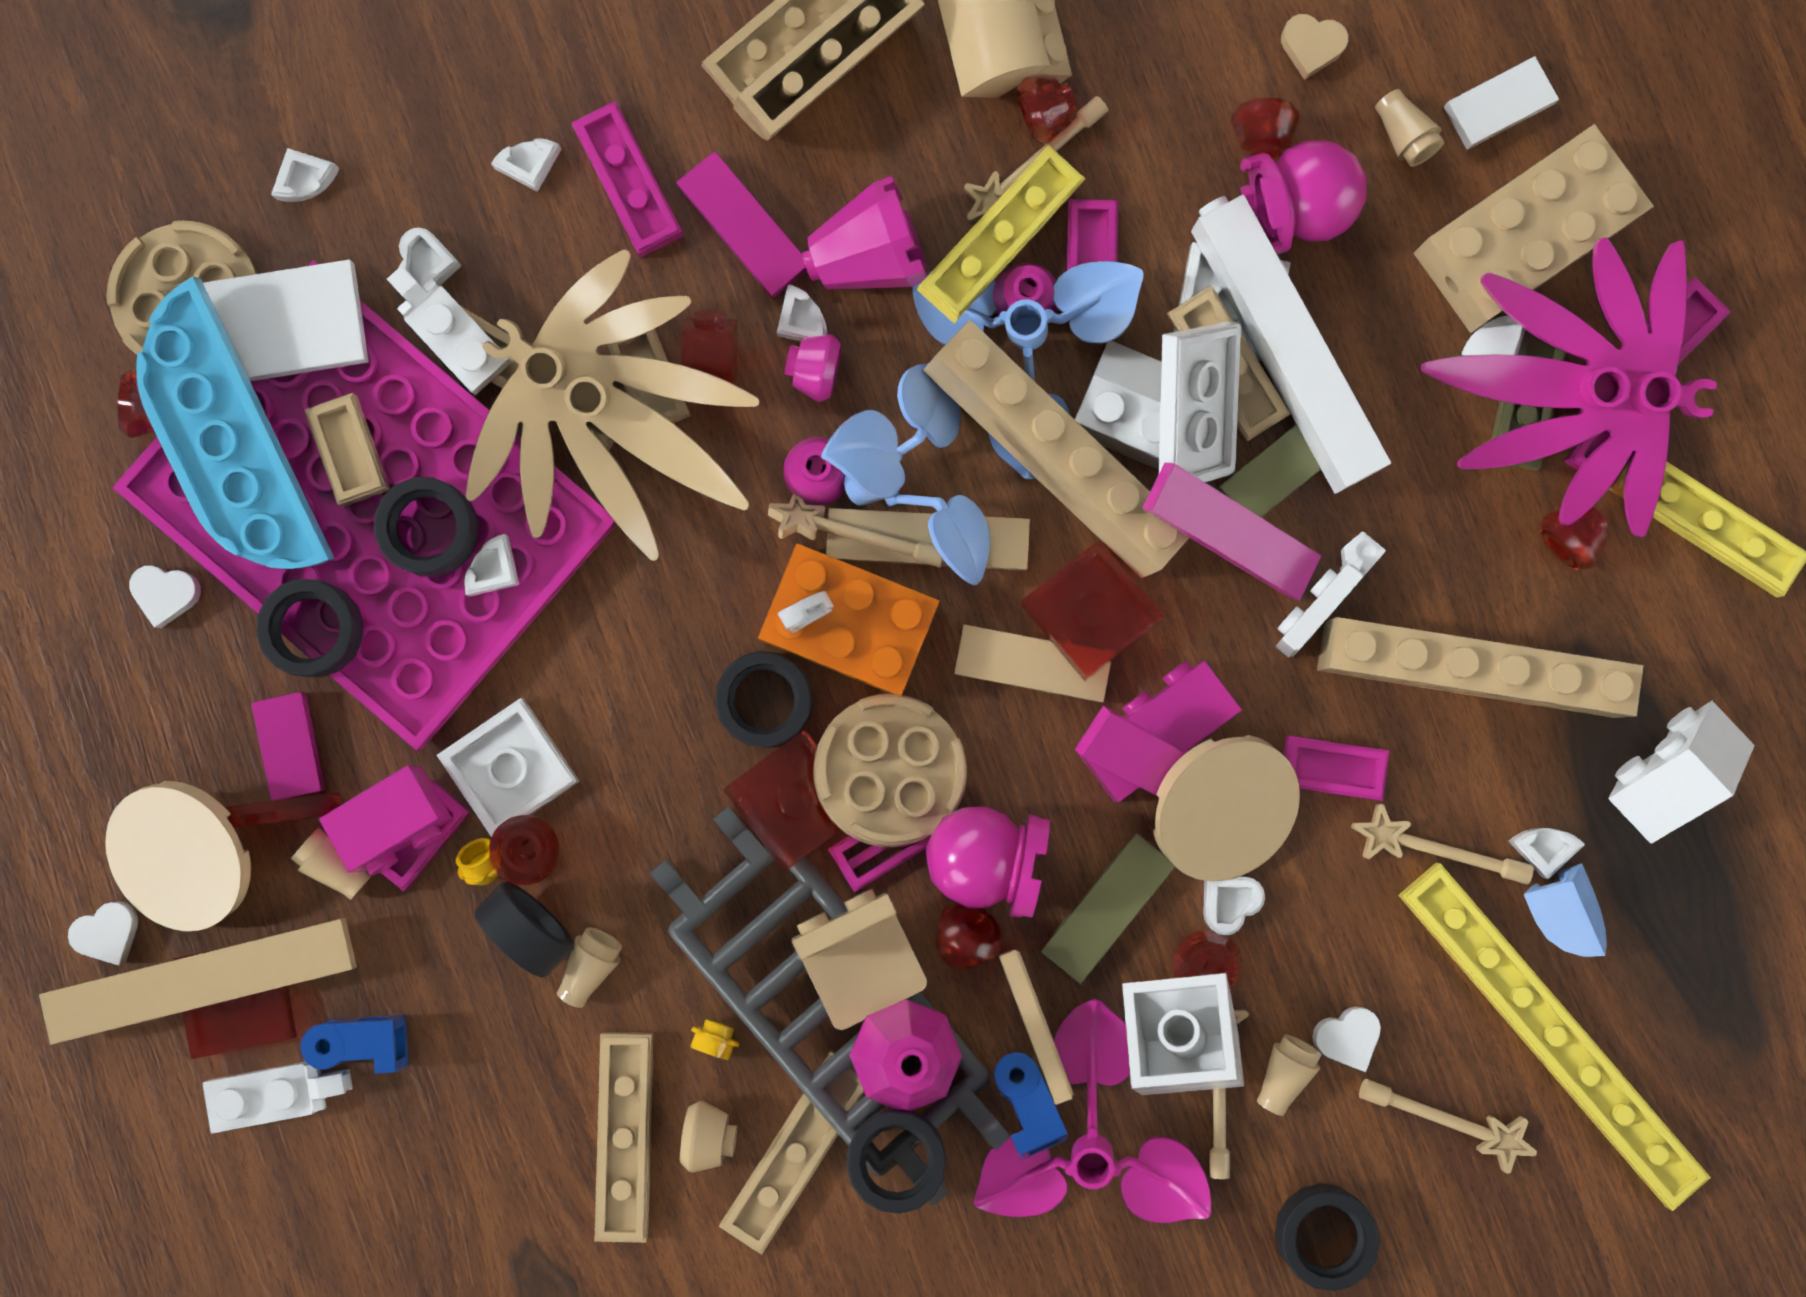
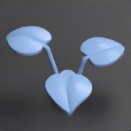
[912,261,1144,479]
[821,363,990,586]

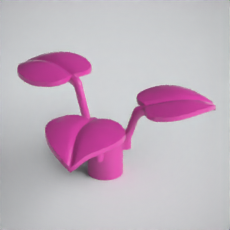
[974,999,1211,1223]

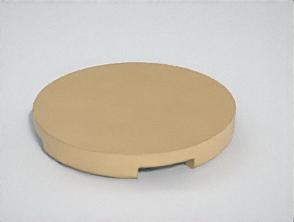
[107,220,258,355]
[813,694,967,847]
[1153,735,1300,881]
[105,781,251,931]

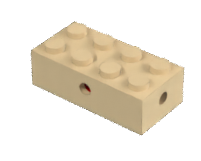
[1414,124,1654,333]

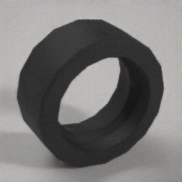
[374,477,479,577]
[256,579,364,678]
[715,651,813,748]
[475,882,574,978]
[846,1108,947,1214]
[1274,1183,1380,1291]

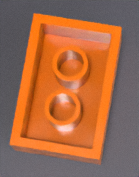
[758,543,940,697]

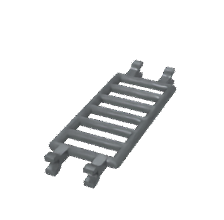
[649,806,1011,1206]

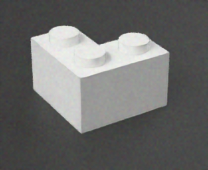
[1608,701,1755,844]

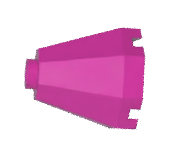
[802,176,929,289]
[849,999,962,1112]

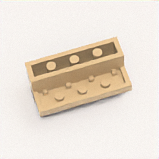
[701,0,925,141]
[938,0,1072,98]

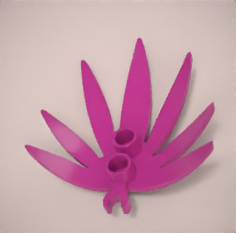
[1421,238,1717,537]

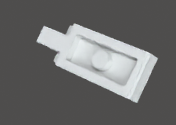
[387,266,512,395]
[1275,531,1386,658]
[202,1061,353,1134]

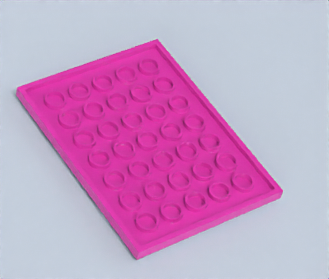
[112,260,617,751]

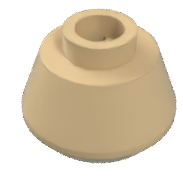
[680,1100,738,1173]

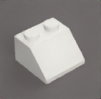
[1075,341,1162,470]
[1122,973,1244,1095]

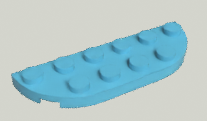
[136,277,335,569]

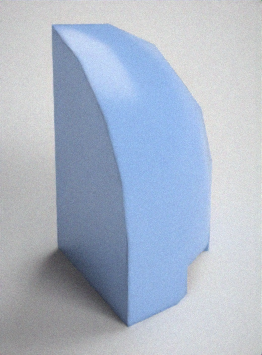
[1523,863,1607,957]

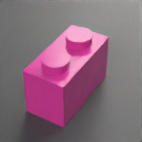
[319,765,452,876]

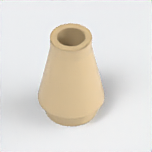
[1375,89,1444,167]
[291,827,371,900]
[557,927,622,1008]
[1257,1034,1321,1116]

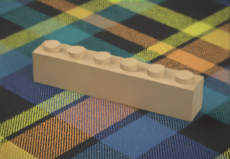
[923,319,1189,578]
[1317,617,1644,718]

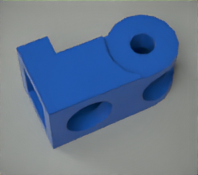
[300,1014,408,1074]
[994,1052,1068,1160]

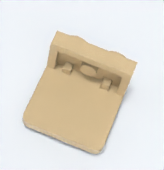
[792,889,927,1030]

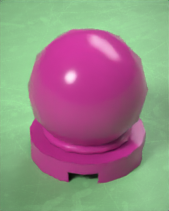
[1240,139,1367,255]
[926,806,1050,918]

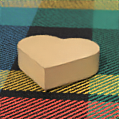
[1281,14,1348,80]

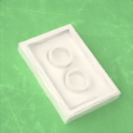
[203,259,369,381]
[1159,322,1241,482]

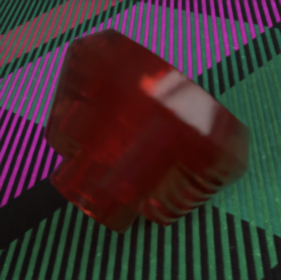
[1016,77,1077,145]
[1231,98,1300,159]
[117,369,155,438]
[1540,507,1609,570]
[489,815,560,885]
[936,903,1003,969]
[1173,930,1243,992]

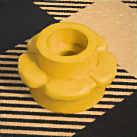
[456,838,505,885]
[690,1019,740,1060]

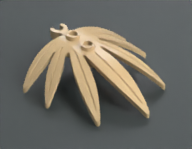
[466,250,759,561]

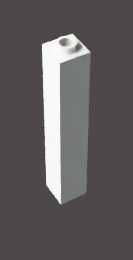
[1191,194,1391,494]

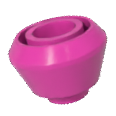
[993,262,1058,316]
[785,334,842,402]
[783,437,846,505]

